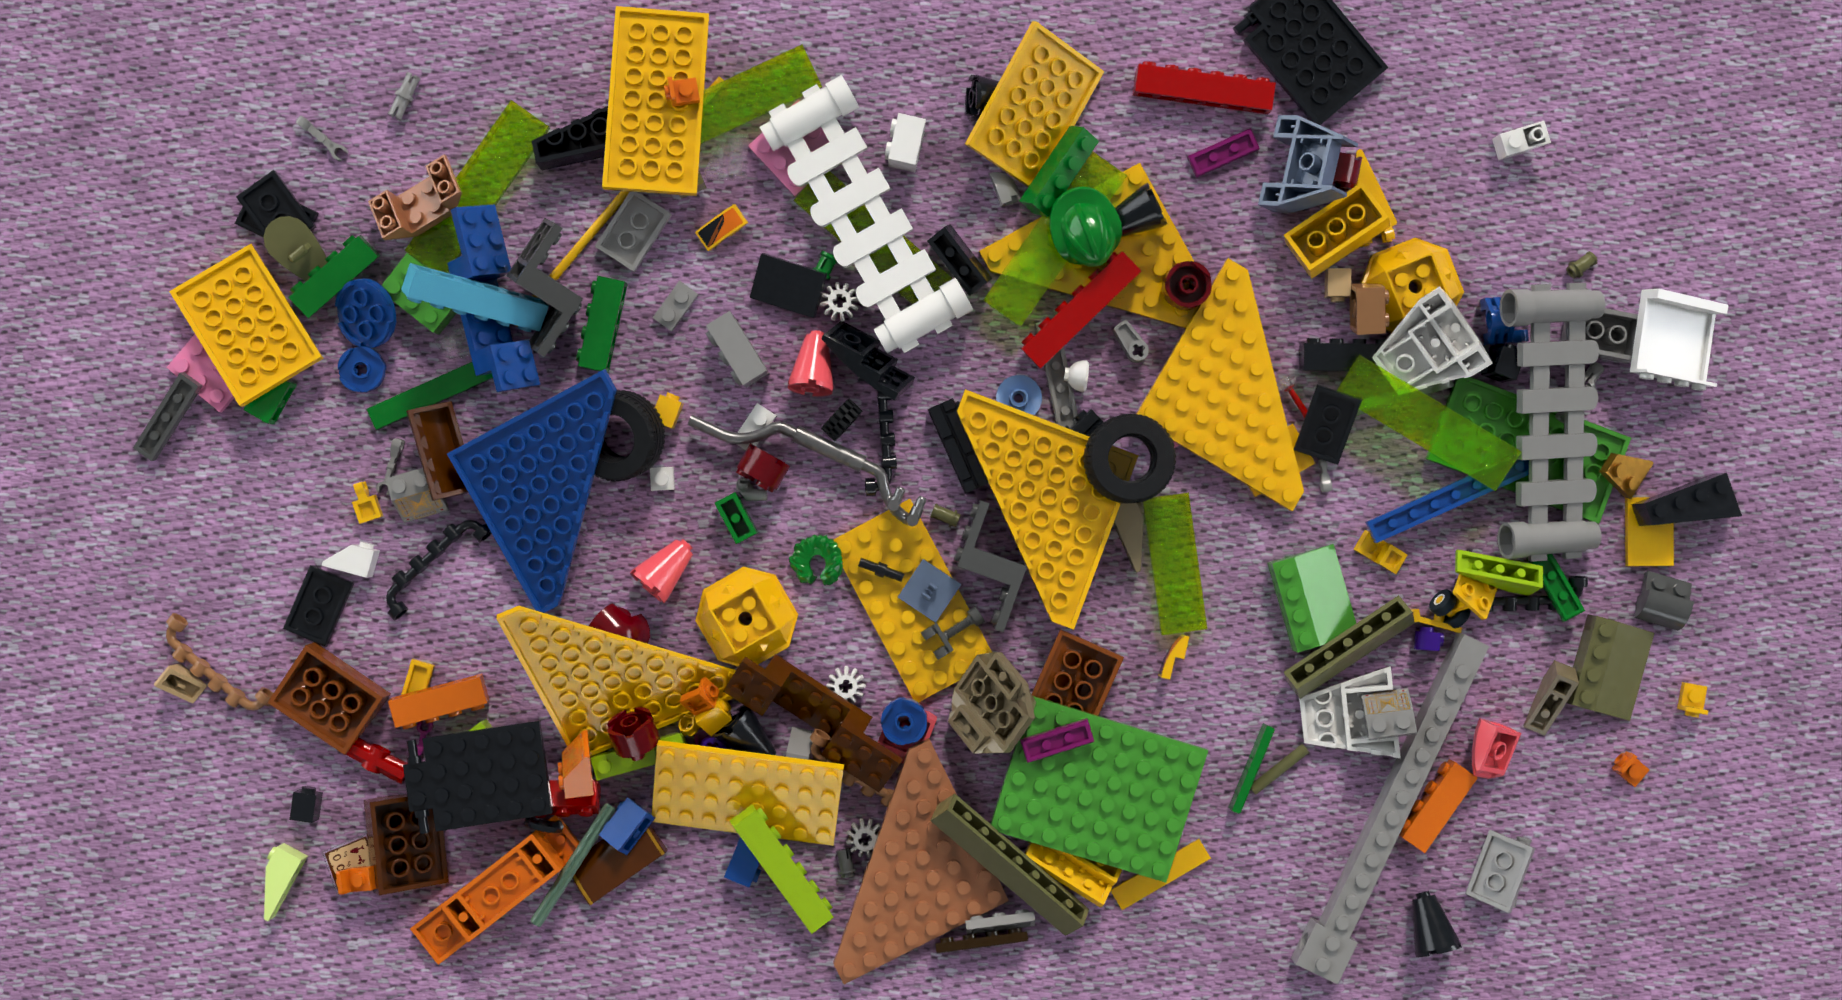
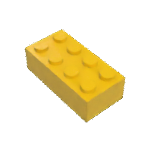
[1284,182,1390,279]

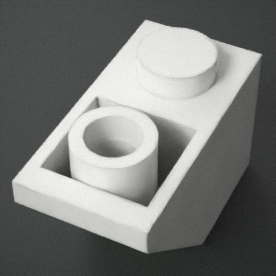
[1492,121,1551,161]

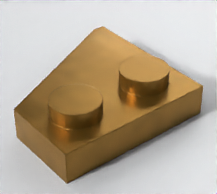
[1599,453,1654,499]

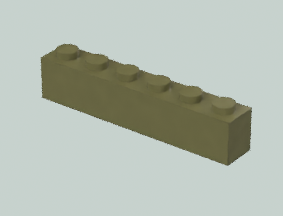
[1284,595,1414,699]

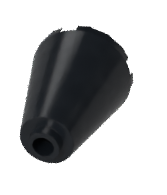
[965,75,999,122]
[1115,183,1168,237]
[714,705,776,755]
[1412,891,1462,958]

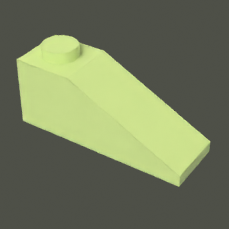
[264,843,308,921]

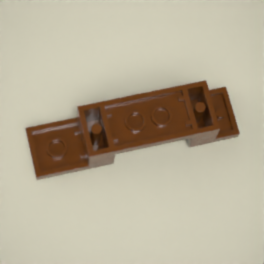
[723,654,903,792]

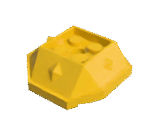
[1360,238,1464,333]
[695,566,799,667]

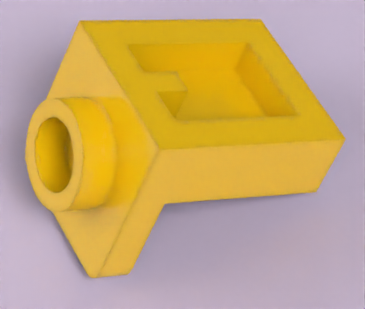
[1677,682,1709,718]

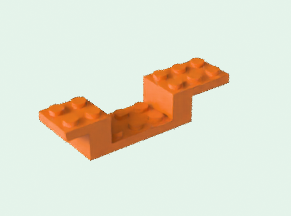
[410,815,580,965]

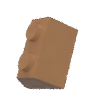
[1349,283,1389,335]

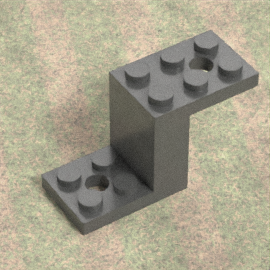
[506,218,583,357]
[954,500,1027,633]

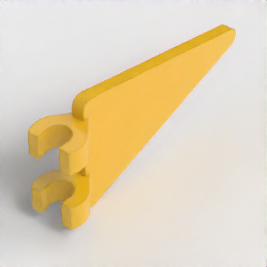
[1354,149,1397,247]

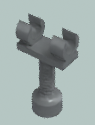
[921,606,985,660]

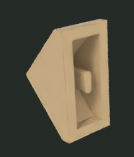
[154,663,207,704]

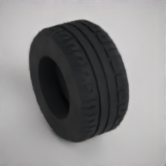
[595,390,665,482]
[1083,414,1176,503]

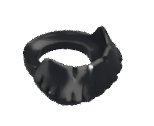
[524,817,564,833]

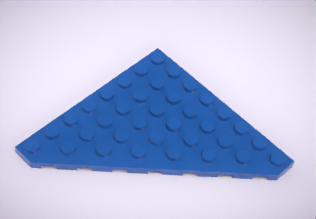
[447,369,617,613]

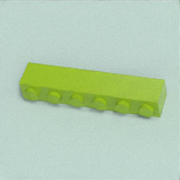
[730,804,834,934]

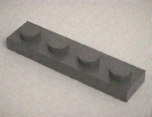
[133,372,203,461]

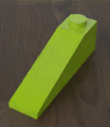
[1455,549,1543,596]

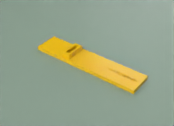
[1111,838,1211,910]

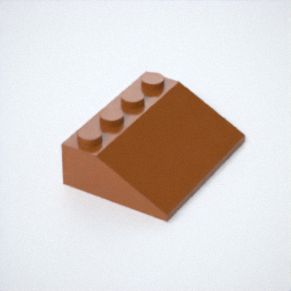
[1031,629,1124,715]
[267,642,391,755]

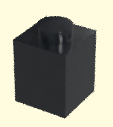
[289,786,323,823]

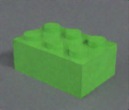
[381,253,457,335]

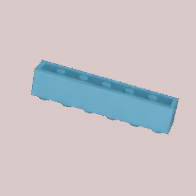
[401,263,549,332]

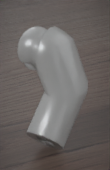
[736,478,768,501]

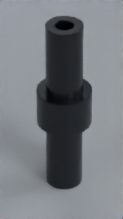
[858,558,905,582]

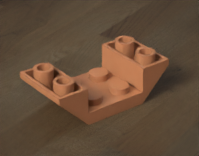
[368,154,462,240]

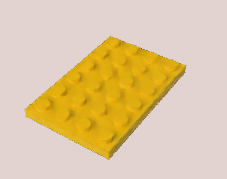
[965,21,1104,187]
[169,244,324,407]

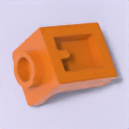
[664,77,700,107]
[679,677,720,716]
[1611,751,1650,787]
[336,866,376,895]

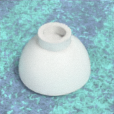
[1064,360,1089,392]

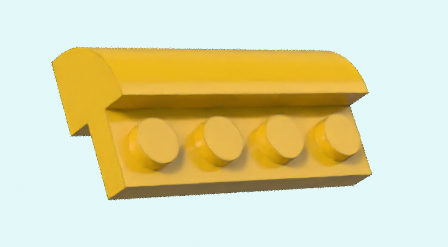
[1025,842,1122,908]

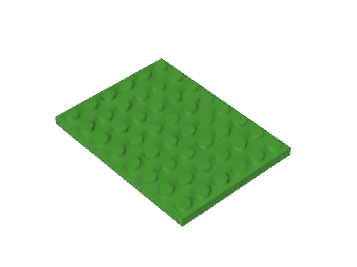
[990,696,1209,883]

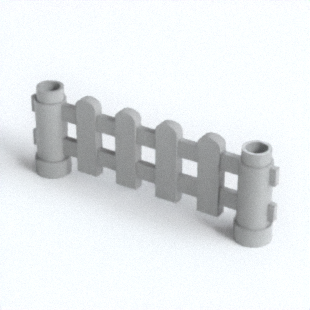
[1497,283,1606,562]

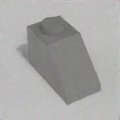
[786,726,813,760]

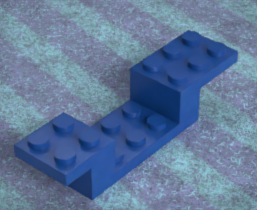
[447,204,541,393]

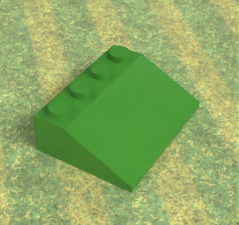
[1267,544,1356,653]

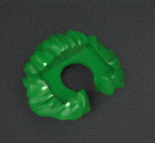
[789,535,843,586]

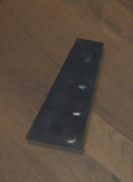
[532,106,608,171]
[1631,473,1742,526]

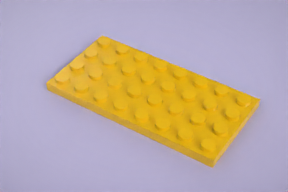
[602,6,709,196]
[833,499,992,702]
[652,740,844,846]

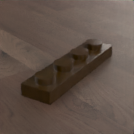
[935,928,1028,954]

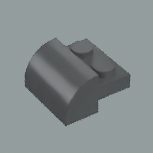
[1634,571,1694,631]

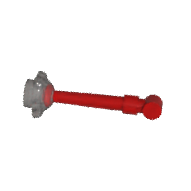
[1277,374,1307,418]

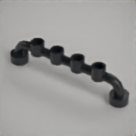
[857,376,897,496]
[386,520,492,621]
[1454,576,1588,612]

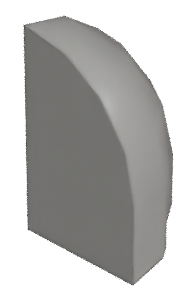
[988,172,1021,207]

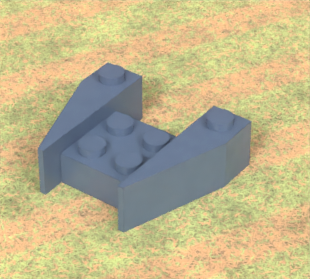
[1258,115,1358,213]

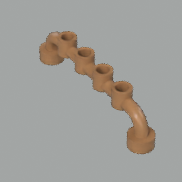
[166,613,273,711]
[810,729,894,807]

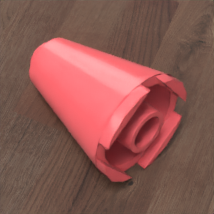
[788,330,834,397]
[630,539,693,603]

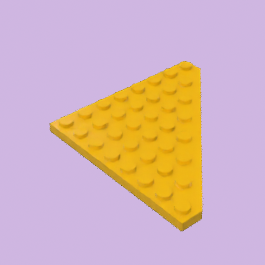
[979,163,1199,328]
[1136,258,1304,511]
[956,389,1139,630]
[497,606,736,757]

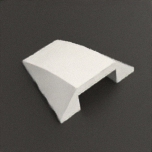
[1299,666,1401,759]

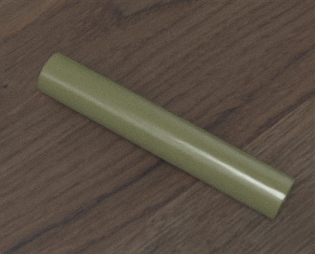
[1251,744,1310,795]

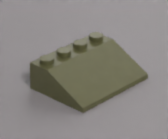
[1567,614,1654,721]

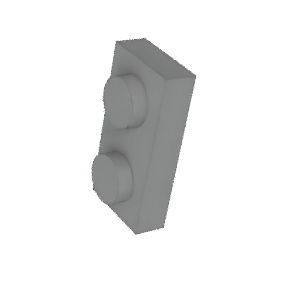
[652,280,699,331]

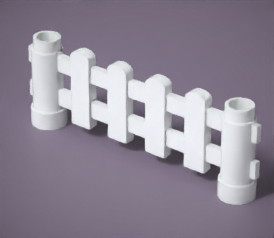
[760,75,973,353]

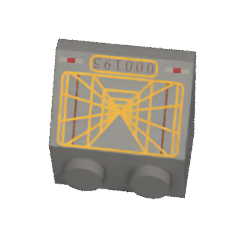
[385,468,449,523]
[1361,688,1417,740]

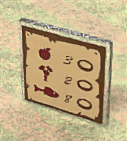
[322,834,370,895]

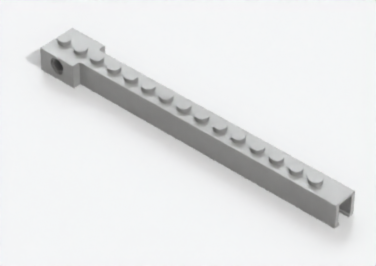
[1291,633,1489,984]

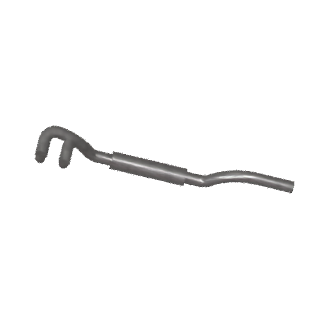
[687,415,926,527]

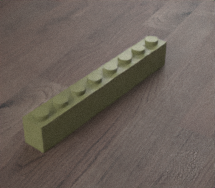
[930,794,1089,936]

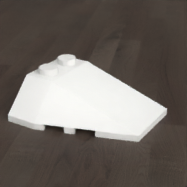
[1372,286,1493,395]

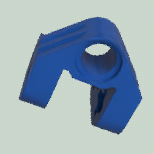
[1480,297,1529,345]

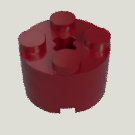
[1333,152,1362,190]
[1161,261,1212,311]
[736,443,790,493]
[607,707,661,761]

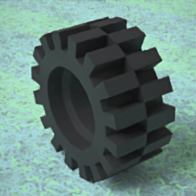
[821,398,863,441]

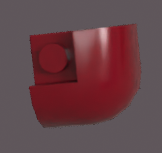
[589,603,650,644]

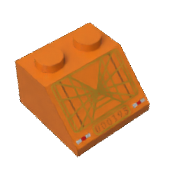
[558,730,594,799]

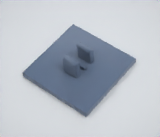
[898,559,961,623]

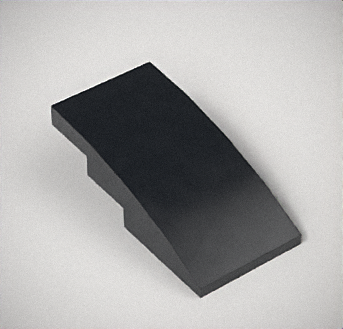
[822,321,915,400]

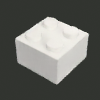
[885,113,926,173]

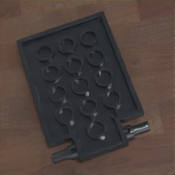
[1233,0,1389,125]
[403,720,554,834]

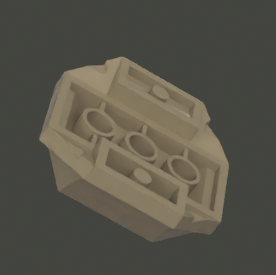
[948,652,1036,754]

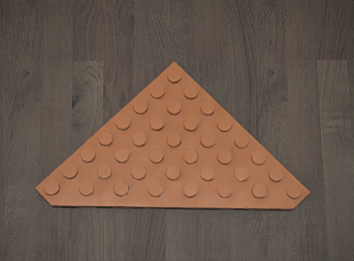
[833,738,1009,984]

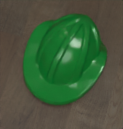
[1049,187,1122,267]

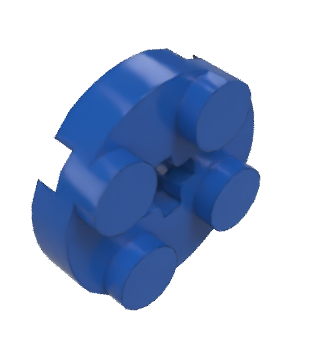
[338,346,387,393]
[881,697,927,745]

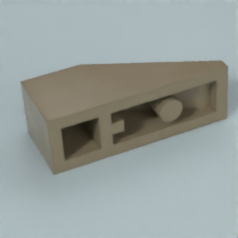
[1113,502,1145,573]
[1523,660,1579,736]

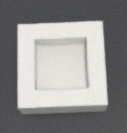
[650,467,675,491]

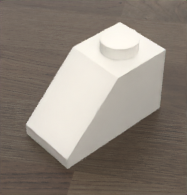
[322,541,380,578]

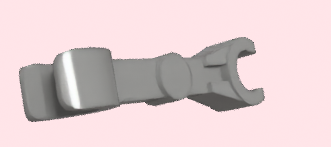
[296,116,348,161]
[376,438,405,496]
[1318,459,1332,492]

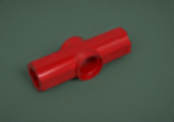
[346,738,407,784]

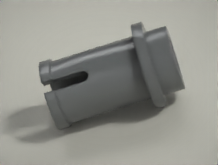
[836,848,856,879]

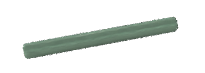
[530,803,615,927]

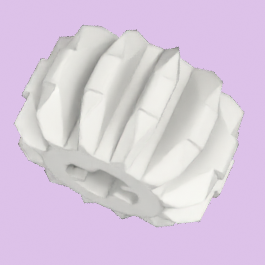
[820,282,859,322]
[826,666,866,704]

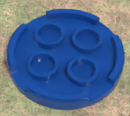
[335,278,396,348]

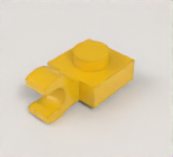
[352,481,383,524]

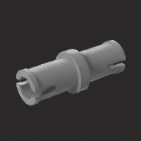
[387,72,421,121]

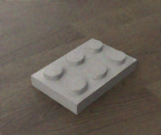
[595,191,672,272]
[1465,830,1536,913]

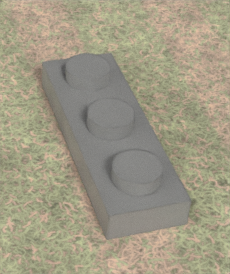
[965,909,1035,935]

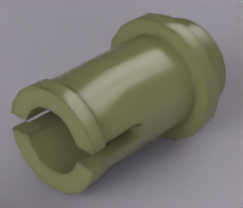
[1566,251,1598,279]
[930,504,961,527]

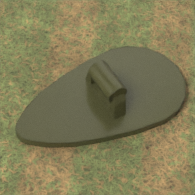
[263,216,328,281]

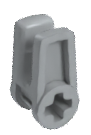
[1112,320,1149,363]

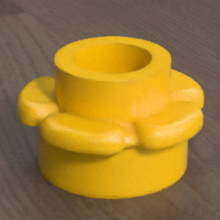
[678,714,700,737]

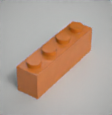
[388,673,489,730]
[1399,759,1478,853]

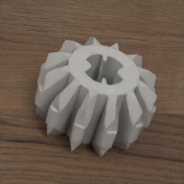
[846,818,881,858]

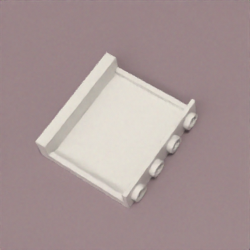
[1630,289,1728,391]

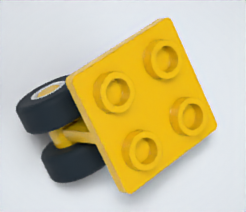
[1429,574,1498,628]

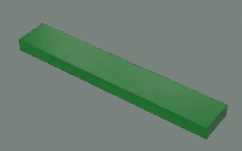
[367,362,493,430]

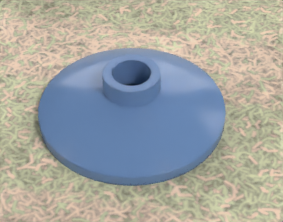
[996,375,1042,415]

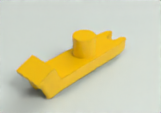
[1411,608,1462,633]

